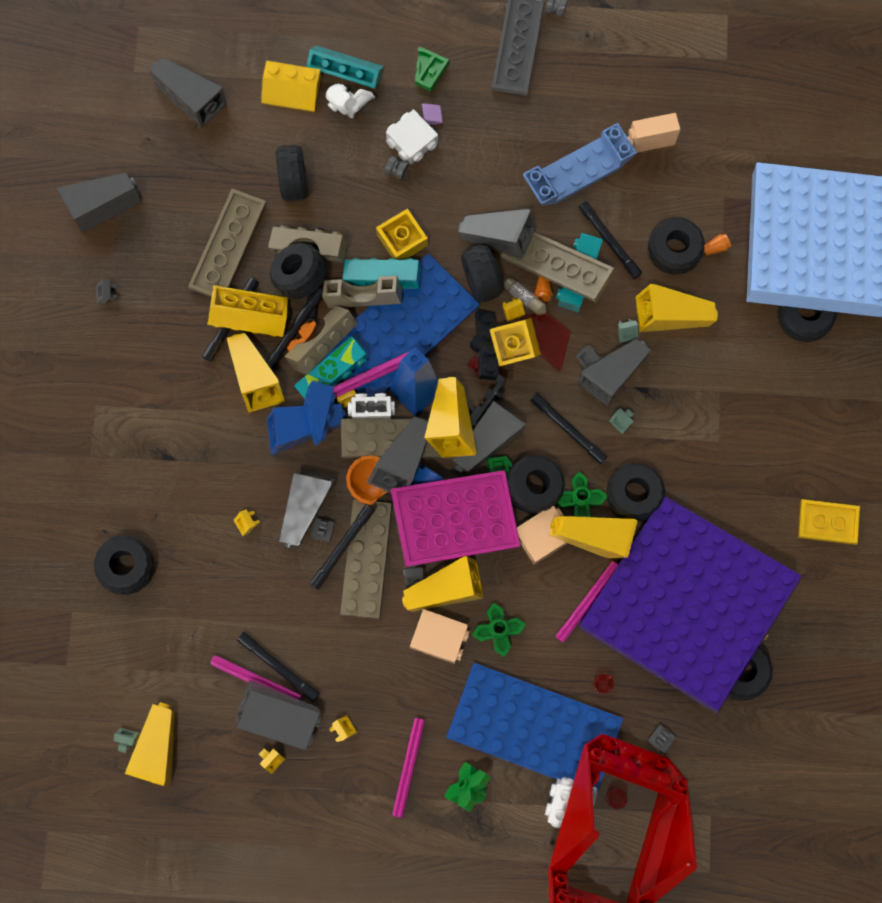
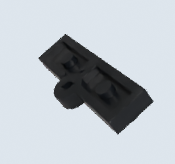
[470,310,499,381]

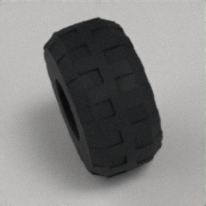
[275,144,308,202]
[648,217,705,275]
[270,243,327,299]
[461,244,503,302]
[778,306,837,342]
[506,455,565,514]
[607,463,666,522]
[94,535,155,595]
[729,646,773,701]

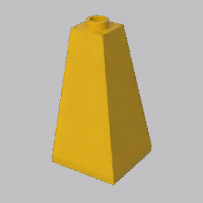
[635,284,718,332]
[227,333,285,413]
[424,377,477,458]
[549,516,638,558]
[402,556,484,612]
[125,702,175,787]

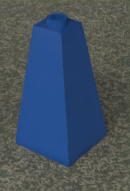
[389,347,438,417]
[267,404,345,455]

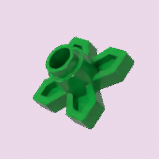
[557,472,607,517]
[472,603,525,657]
[444,762,491,812]

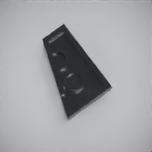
[470,375,505,430]

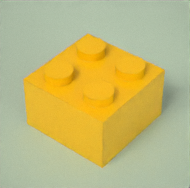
[376,209,428,260]
[490,318,541,366]

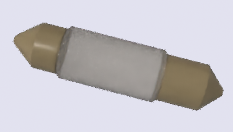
[503,278,546,315]

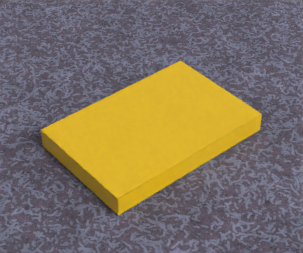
[798,499,860,545]

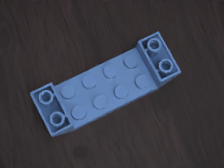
[523,123,637,205]

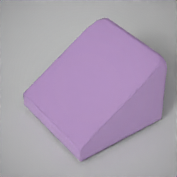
[422,104,443,125]

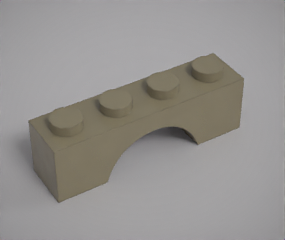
[268,225,348,263]
[322,276,402,308]
[284,306,357,375]

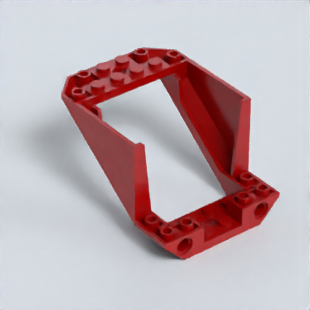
[548,734,698,903]

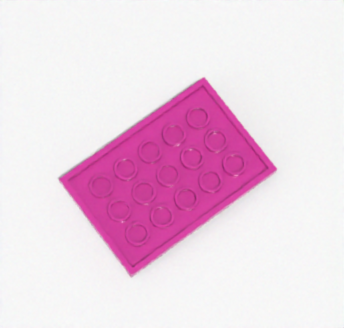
[391,470,520,567]

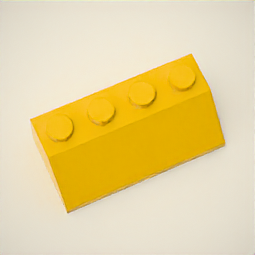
[208,285,288,337]

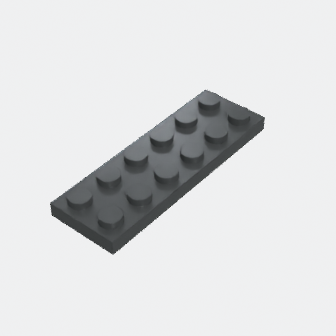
[492,0,544,96]

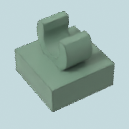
[618,319,638,343]
[609,408,634,434]
[113,728,139,753]

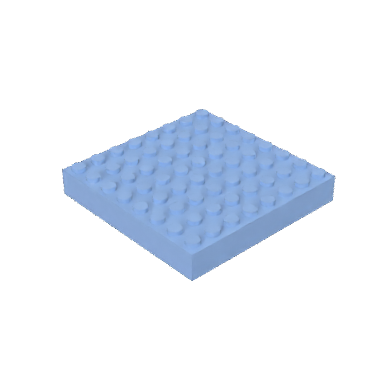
[747,162,882,317]

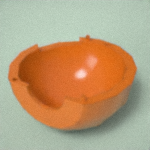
[346,455,387,505]

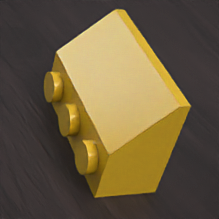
[261,61,322,112]

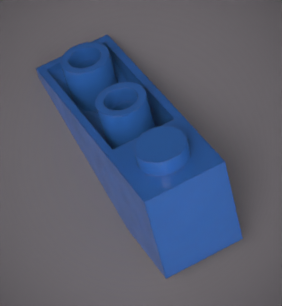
[304,381,335,446]

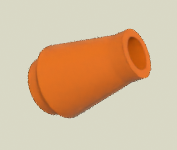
[704,233,731,256]
[534,276,553,302]

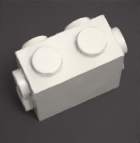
[386,109,438,165]
[348,393,395,419]
[545,777,597,828]

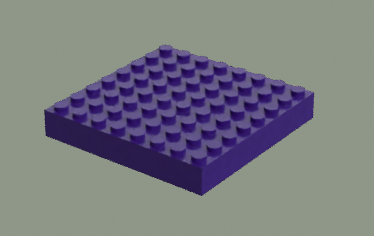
[580,496,801,715]

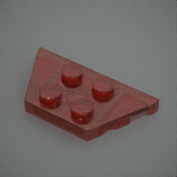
[505,311,571,372]

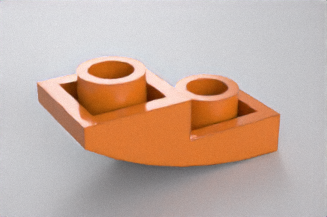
[287,321,317,352]

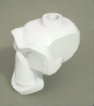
[326,84,375,119]

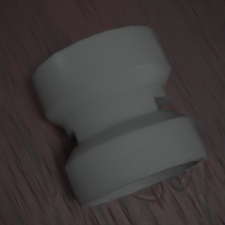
[545,0,568,17]
[384,156,409,180]

